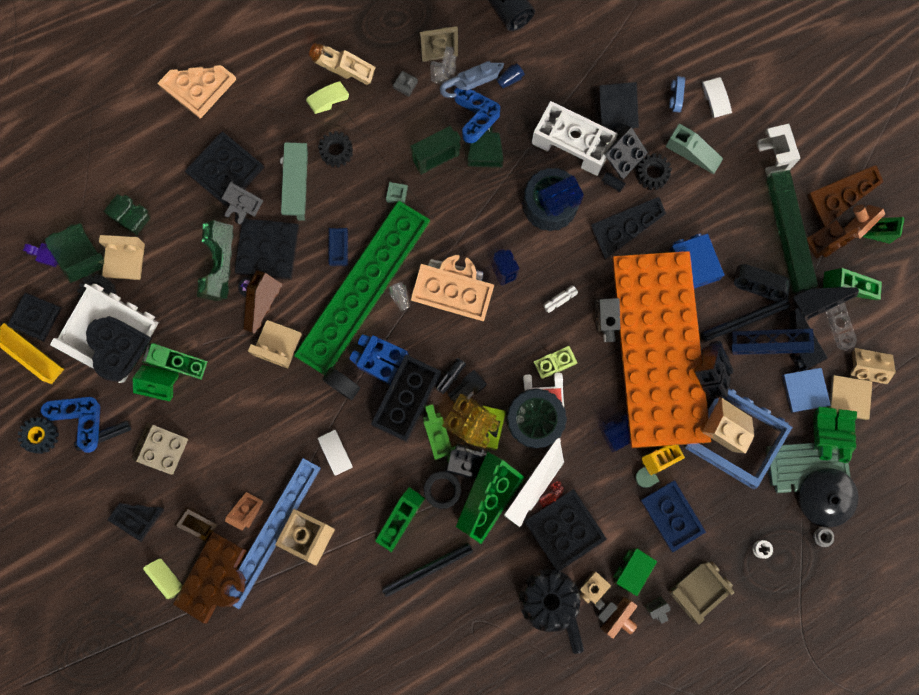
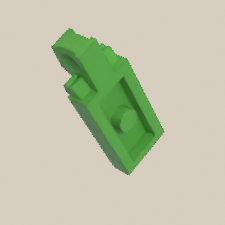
[424,404,452,460]

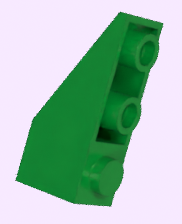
[142,343,208,380]

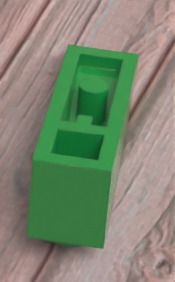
[823,268,882,300]
[375,488,425,552]

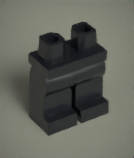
[695,341,733,400]

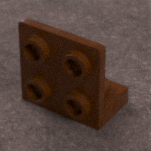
[804,220,861,259]

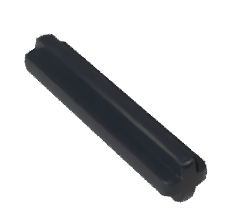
[74,420,132,451]
[566,619,584,654]

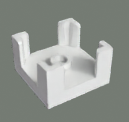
[756,124,800,177]

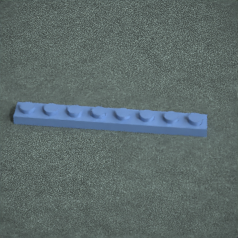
[229,458,321,609]

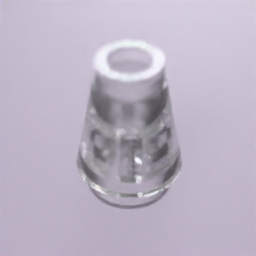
[388,282,411,311]

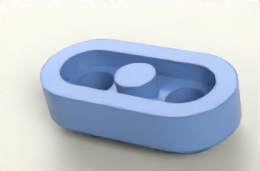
[669,76,685,113]

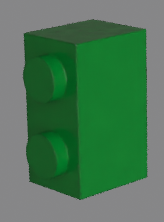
[613,548,657,596]

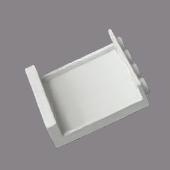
[50,283,159,383]

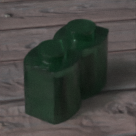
[103,194,151,235]

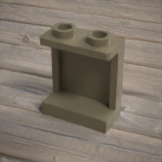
[668,561,735,625]

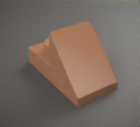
[225,492,263,531]

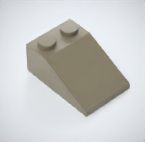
[418,26,458,62]

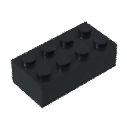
[371,355,441,444]

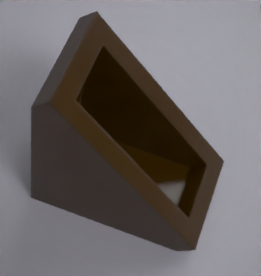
[174,507,217,541]

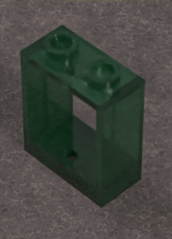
[410,126,461,175]

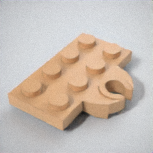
[411,255,494,321]

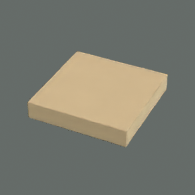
[829,376,873,420]

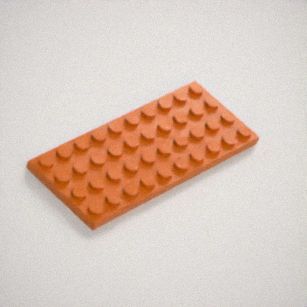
[612,251,711,448]

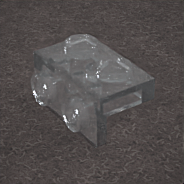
[430,46,456,85]

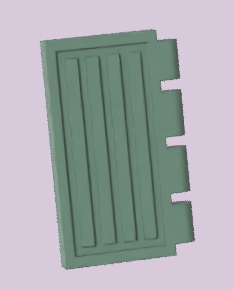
[766,443,851,493]

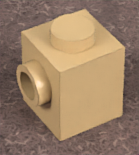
[578,571,611,604]

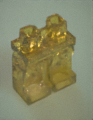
[442,393,499,448]

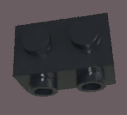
[445,444,486,480]

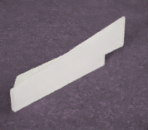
[503,438,564,527]

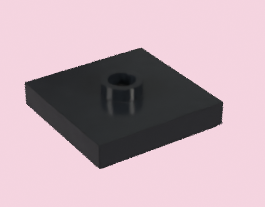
[7,293,62,342]

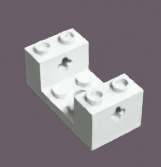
[532,101,618,176]

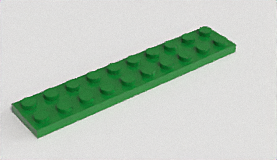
[294,201,430,375]

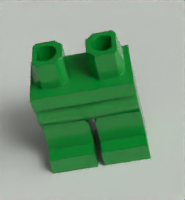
[813,407,857,463]

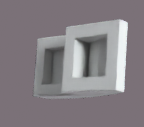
[702,77,732,118]
[318,430,353,476]

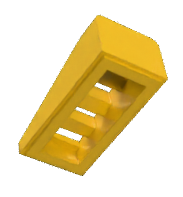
[642,445,685,475]

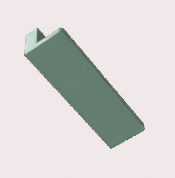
[281,142,308,221]

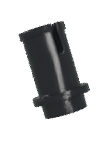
[601,171,626,193]

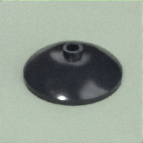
[798,468,858,527]

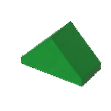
[863,217,904,244]

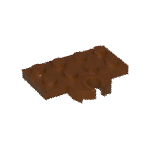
[173,532,247,624]

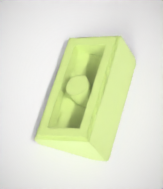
[143,559,183,599]

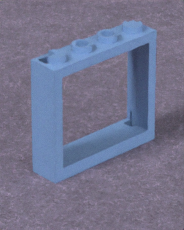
[685,389,793,490]

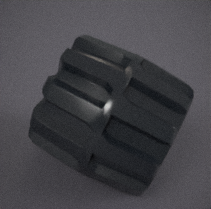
[519,569,581,632]

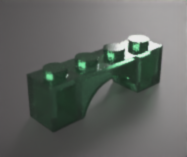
[197,220,234,301]

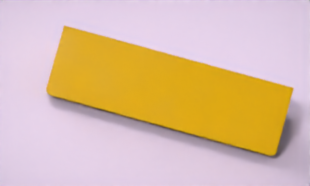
[0,323,64,384]

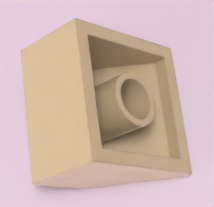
[702,398,754,453]
[275,509,335,566]

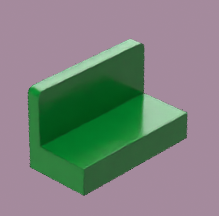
[133,365,179,401]

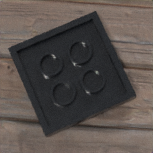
[185,131,265,206]
[235,218,299,280]
[524,489,607,571]

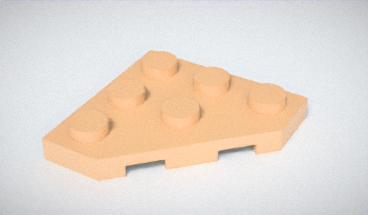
[158,65,236,119]

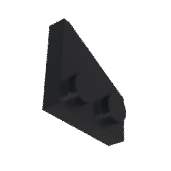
[107,503,164,542]

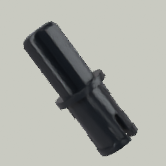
[435,358,466,394]

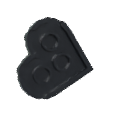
[86,316,152,382]

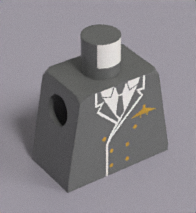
[595,298,620,342]

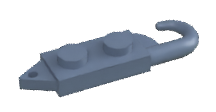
[440,61,504,98]

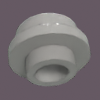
[813,527,834,547]

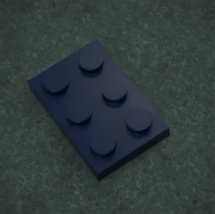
[640,480,706,553]

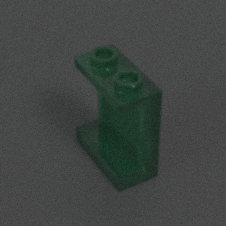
[45,223,105,283]

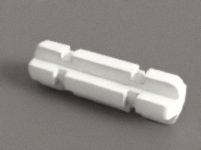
[543,285,578,313]

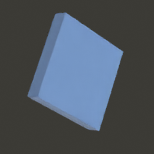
[782,368,830,413]

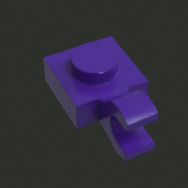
[23,243,62,267]

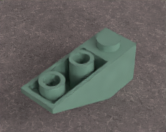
[666,124,723,174]

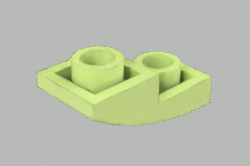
[306,81,349,114]
[534,346,578,379]

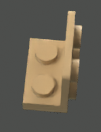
[99,235,145,280]
[248,320,302,369]

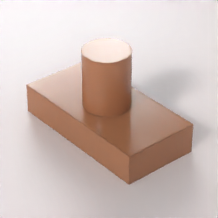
[844,205,885,239]
[601,597,637,638]

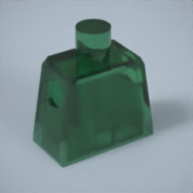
[468,123,503,168]

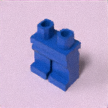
[349,334,409,386]

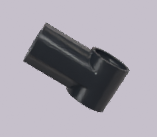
[448,370,487,408]

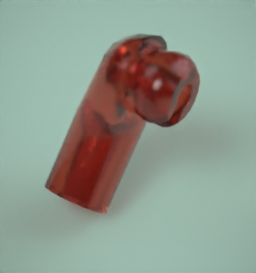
[539,481,564,507]

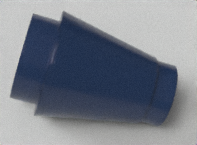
[497,63,525,89]

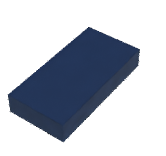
[329,228,348,266]

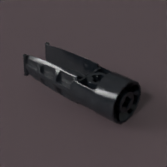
[488,0,535,31]

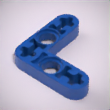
[454,88,500,143]
[41,397,100,453]

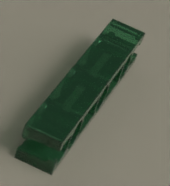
[766,170,818,294]

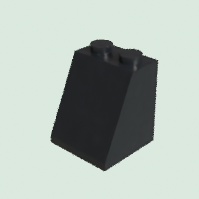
[593,82,639,132]

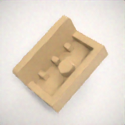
[850,348,896,384]

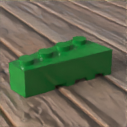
[456,452,525,544]

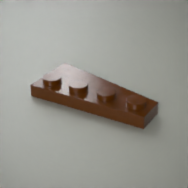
[807,165,884,228]

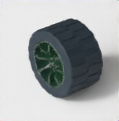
[522,168,581,231]
[506,388,567,448]

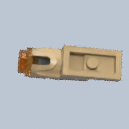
[309,43,375,85]

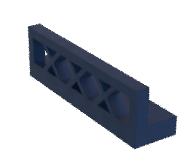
[732,329,814,355]

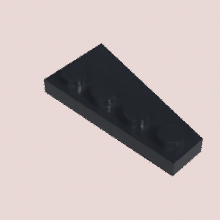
[590,197,666,260]

